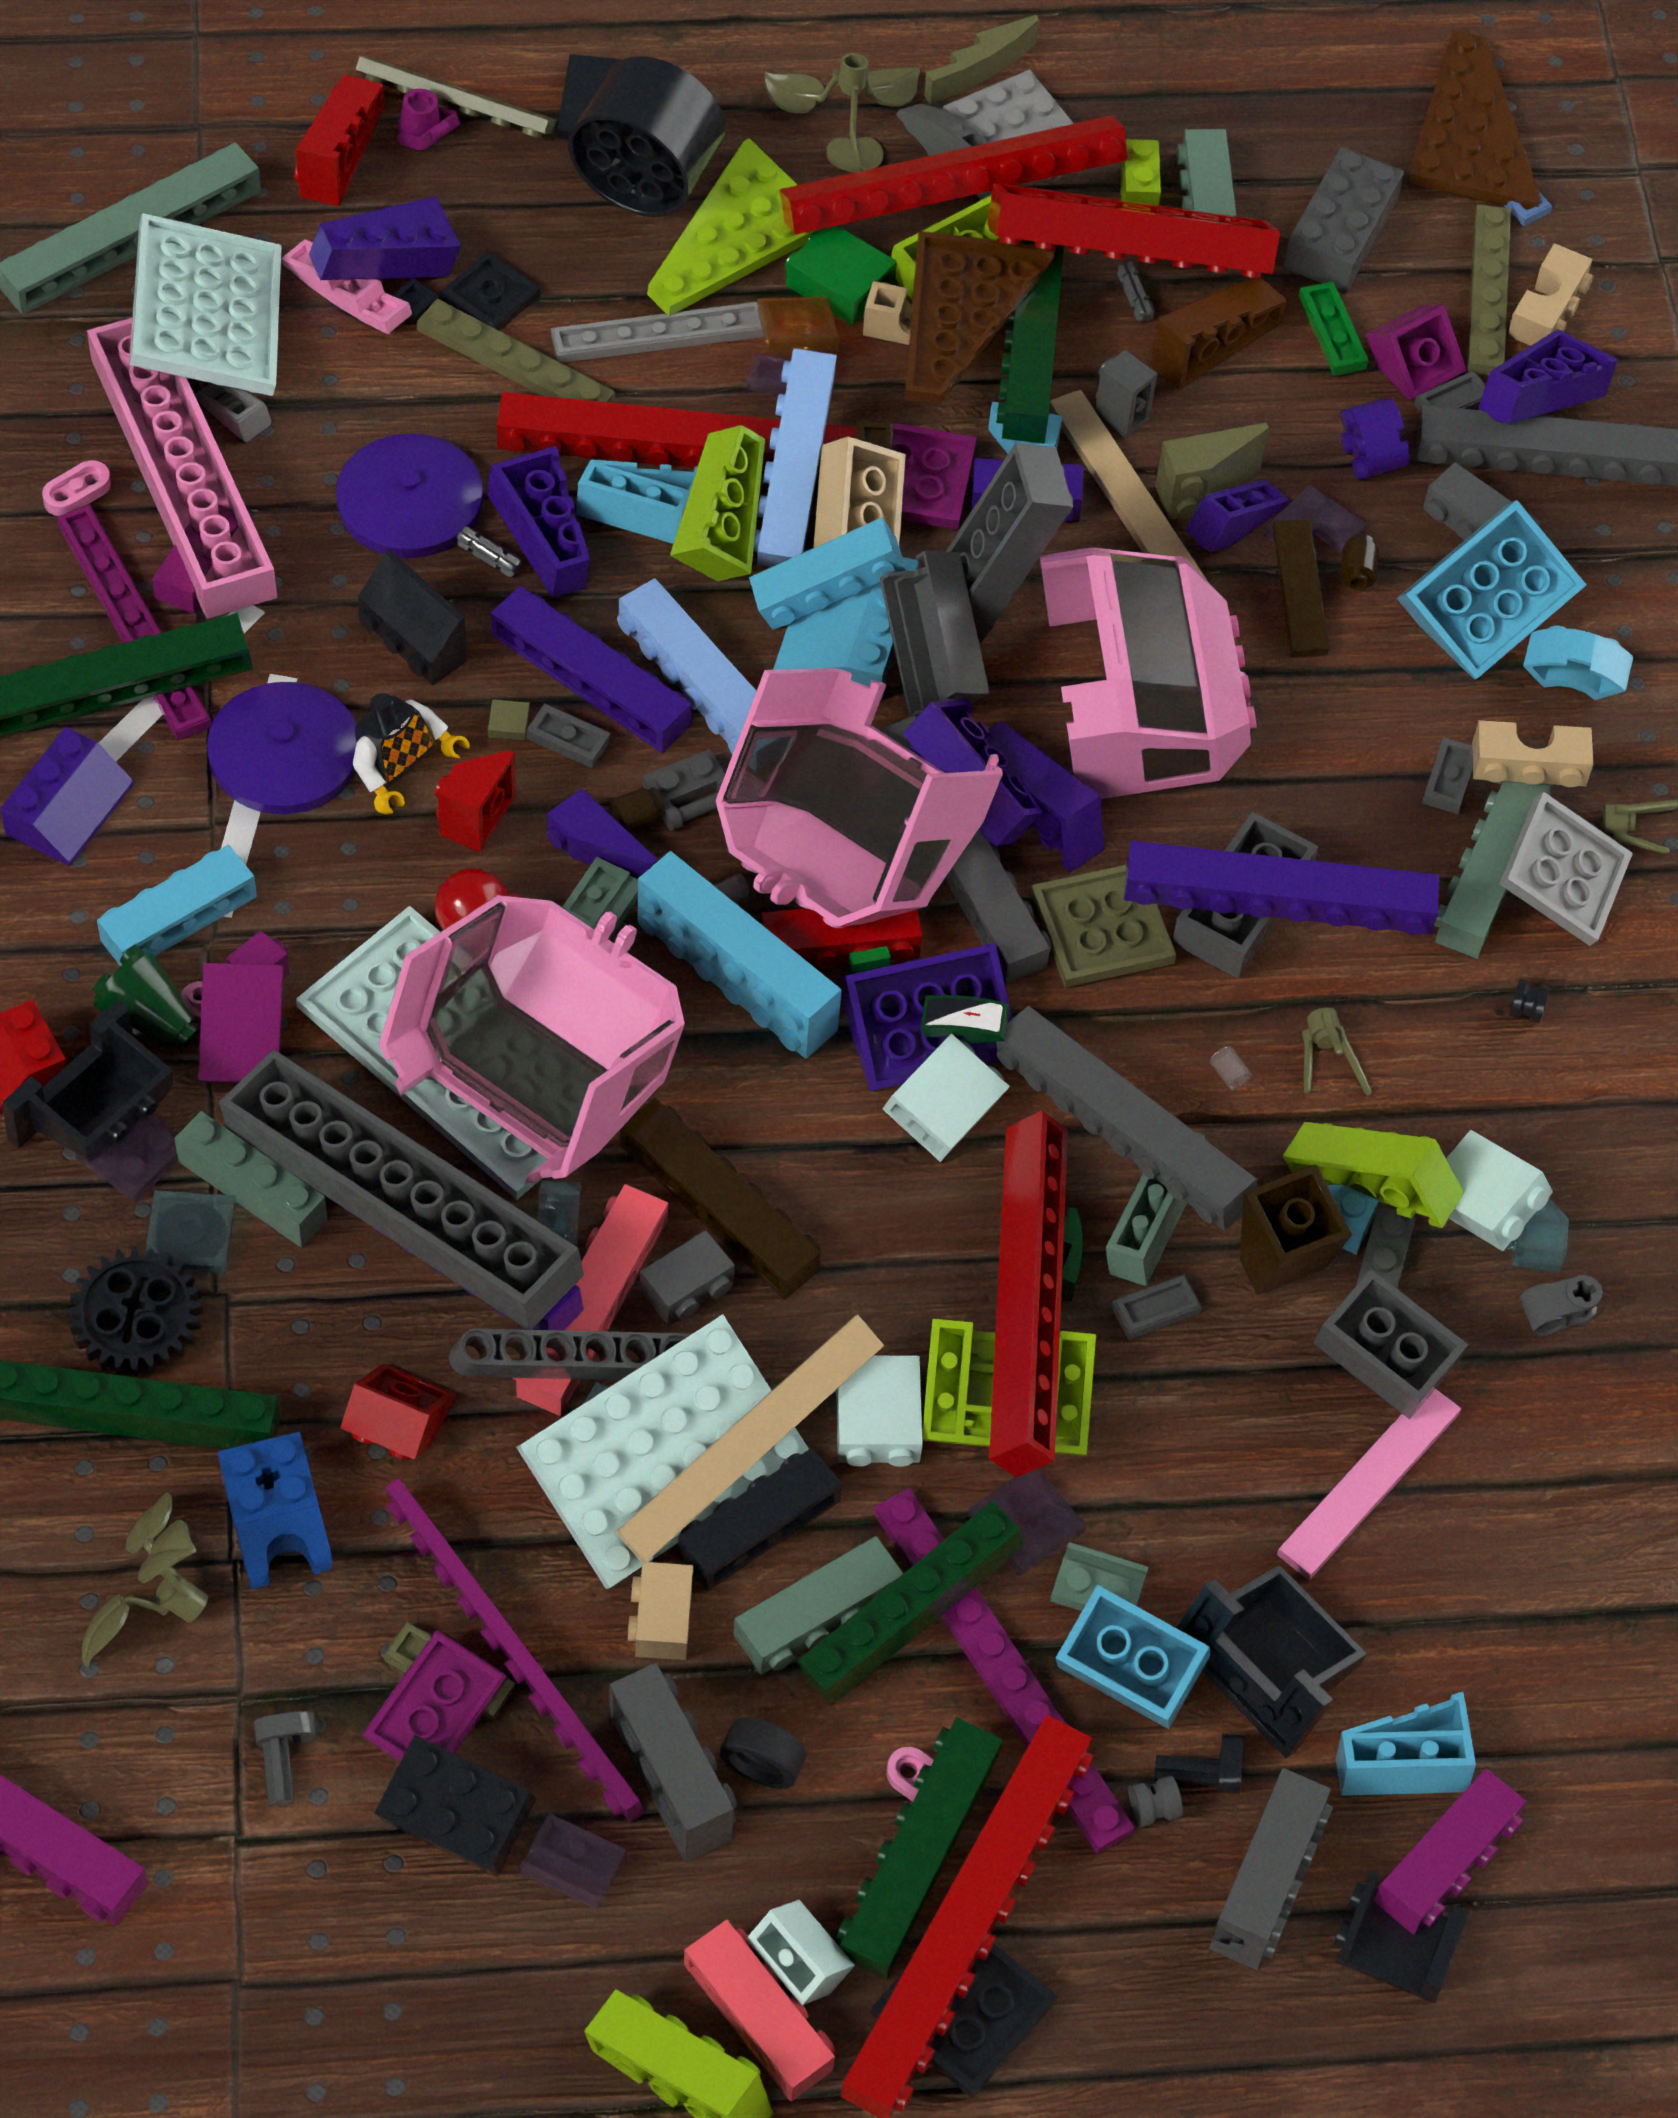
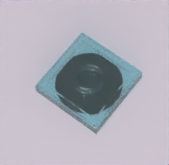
[145,1190,236,1273]

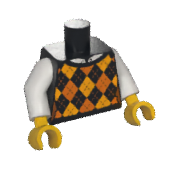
[353,693,470,814]

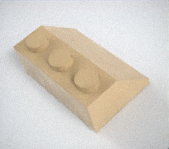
[814,437,906,548]

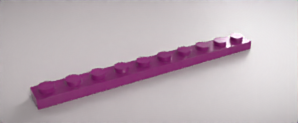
[385,1478,644,1824]
[873,1488,1135,1855]

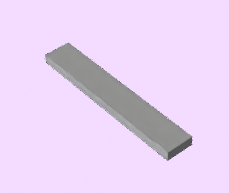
[551,301,767,363]

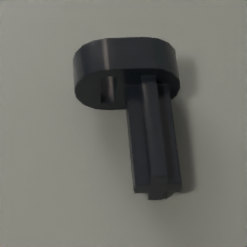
[1154,1733,1244,1794]

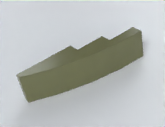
[924,15,1039,105]

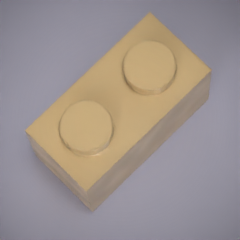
[628,1562,693,1660]

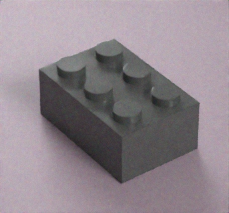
[1313,1269,1468,1420]

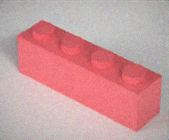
[684,1919,836,2102]

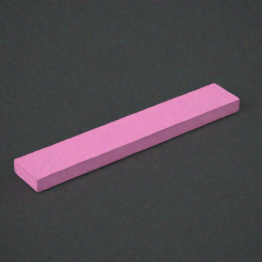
[1277,1389,1461,1581]

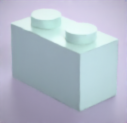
[746,1900,855,2005]

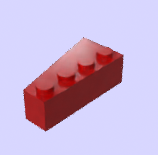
[294,74,384,207]

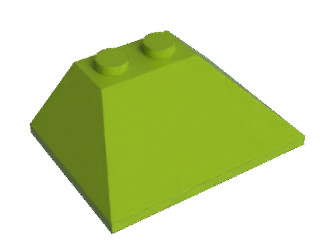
[922,1319,1096,1456]

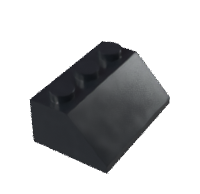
[358,550,467,685]

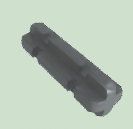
[1117,261,1155,323]
[457,526,522,577]

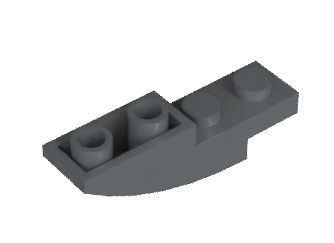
[896,104,992,200]

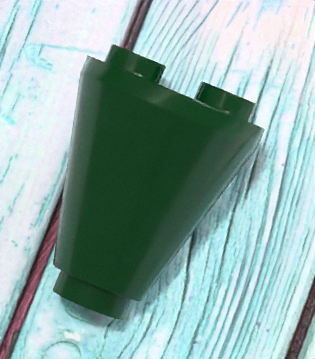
[92,944,201,1051]

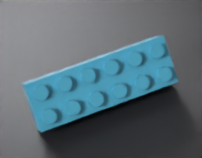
[637,851,841,1059]

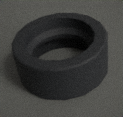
[720,1718,807,1789]

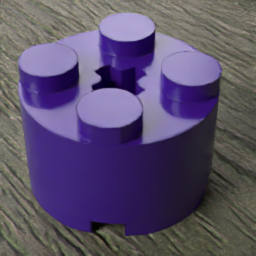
[1340,398,1409,480]

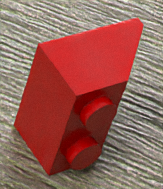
[435,750,516,852]
[0,999,67,1114]
[340,1363,457,1460]

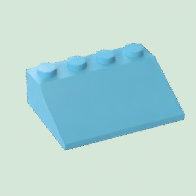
[1397,500,1586,680]
[773,557,919,686]

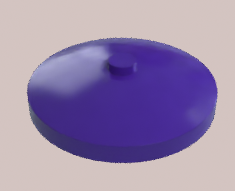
[336,434,483,558]
[207,682,356,814]

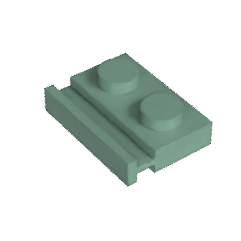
[562,857,638,940]
[1050,1542,1148,1611]

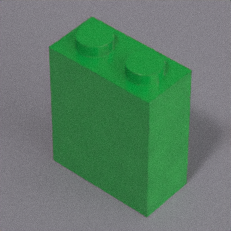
[785,226,897,326]

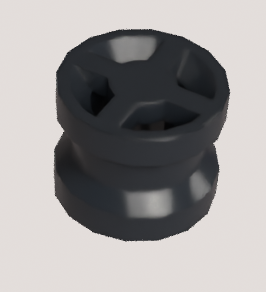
[1509,978,1550,1024]

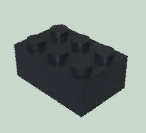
[374,1735,537,1877]

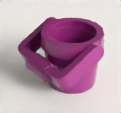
[396,88,460,150]

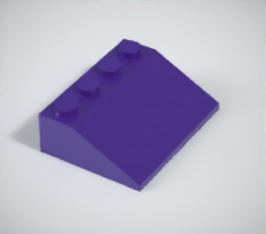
[837,943,1012,1091]

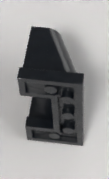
[2,1000,174,1161]
[1176,1565,1367,1758]

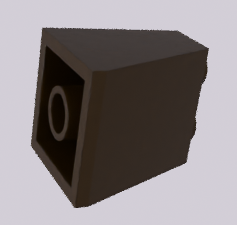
[1240,1164,1352,1295]

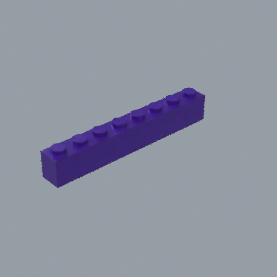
[1124,841,1439,935]

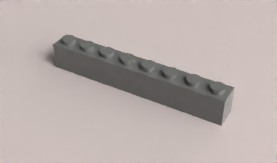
[1416,405,1678,486]
[878,715,1052,985]
[996,1006,1257,1231]

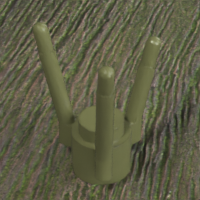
[1602,799,1678,855]
[1302,1008,1372,1096]

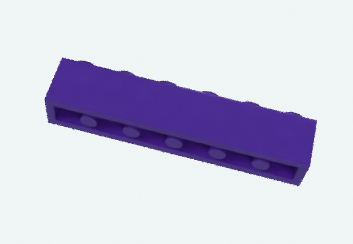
[491,586,691,753]

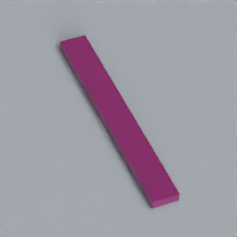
[56,504,212,741]

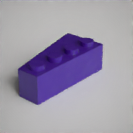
[309,196,461,280]
[1478,329,1618,424]
[487,446,590,598]
[903,699,1043,846]
[986,721,1104,873]

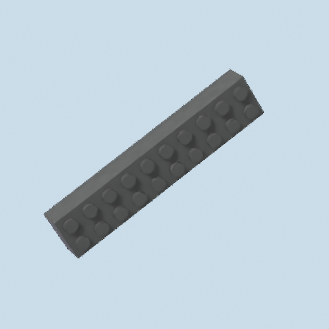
[219,1049,583,1330]

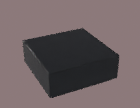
[392,278,439,324]

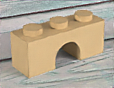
[1507,243,1593,346]
[863,281,912,345]
[1472,720,1593,787]

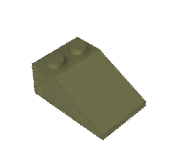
[1155,422,1269,520]

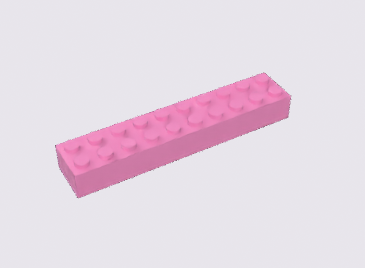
[87,318,277,619]

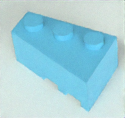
[576,460,698,544]
[1336,1692,1476,1796]

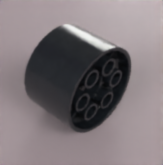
[568,56,726,217]

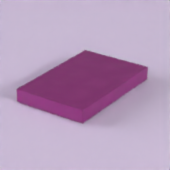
[198,963,284,1083]
[362,1629,507,1762]

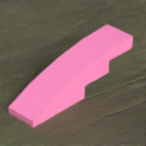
[281,239,412,334]

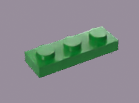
[1299,281,1369,376]

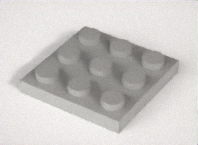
[943,70,1074,142]
[1499,791,1633,946]

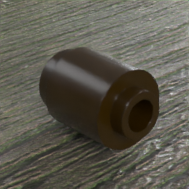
[1340,534,1379,590]
[606,787,665,833]

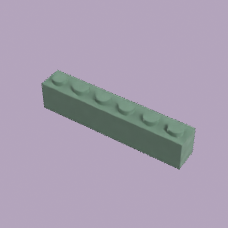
[1434,781,1553,959]

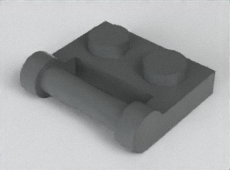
[642,749,738,831]

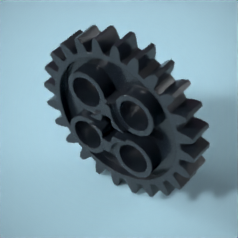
[67,1246,203,1376]

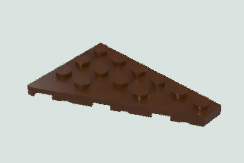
[1407,30,1541,210]
[904,231,1056,404]

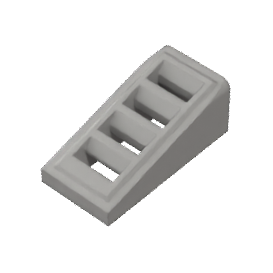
[194,383,271,442]

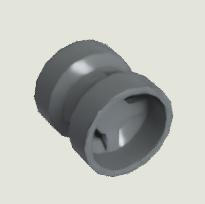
[1128,1775,1183,1828]

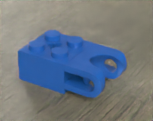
[217,1431,333,1590]

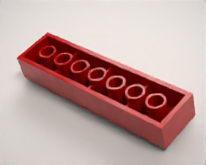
[987,183,1280,278]

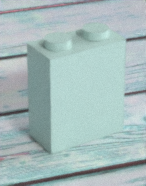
[882,1033,1010,1162]
[1446,1130,1553,1251]
[836,1356,922,1467]

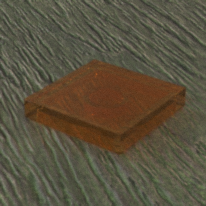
[757,297,839,352]

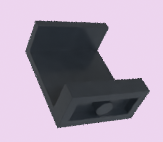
[1333,1871,1470,2003]

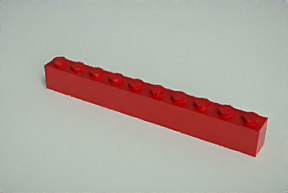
[779,116,1128,235]
[497,392,857,481]
[989,1110,1068,1478]
[841,1714,1094,2118]

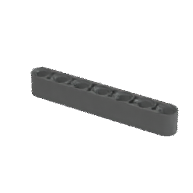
[449,1328,691,1380]

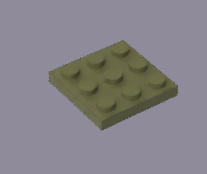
[1030,865,1176,988]

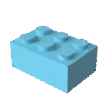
[1056,1585,1210,1729]

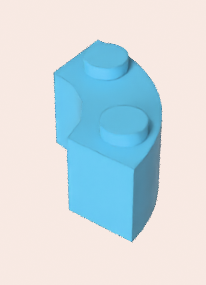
[1523,625,1633,700]

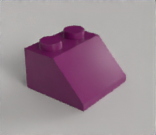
[1366,305,1467,399]

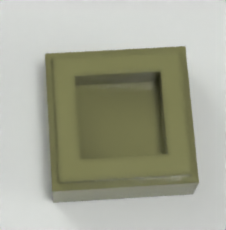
[488,699,530,741]

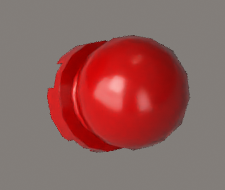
[434,868,524,952]

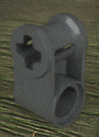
[1520,1275,1603,1336]

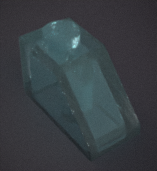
[537,1180,582,1247]

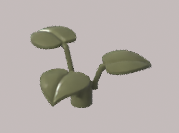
[764,53,920,173]
[82,1492,208,1668]

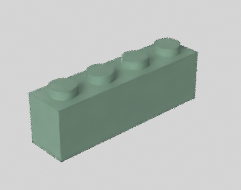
[1176,129,1237,216]
[175,1111,328,1248]
[1106,1131,1205,1286]
[734,1536,903,1675]

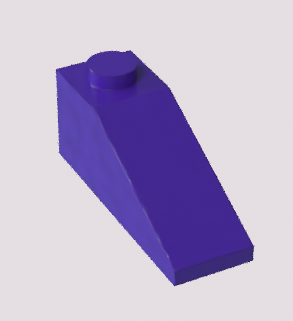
[1186,479,1291,552]
[546,788,658,879]

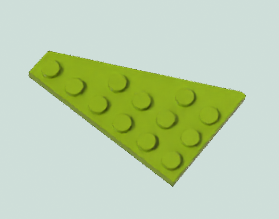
[647,138,820,316]

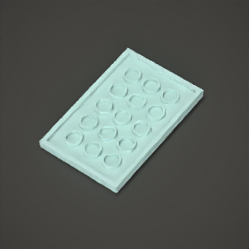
[129,213,281,396]
[516,1315,809,1589]

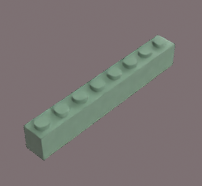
[0,142,261,315]

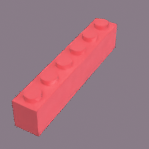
[513,1184,668,1416]

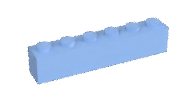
[754,348,837,567]
[617,578,788,769]

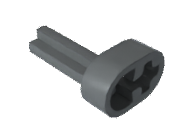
[254,1711,316,1808]

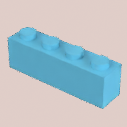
[749,517,906,630]
[97,844,257,966]

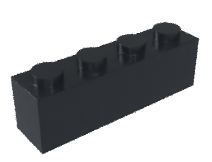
[677,1448,842,1591]

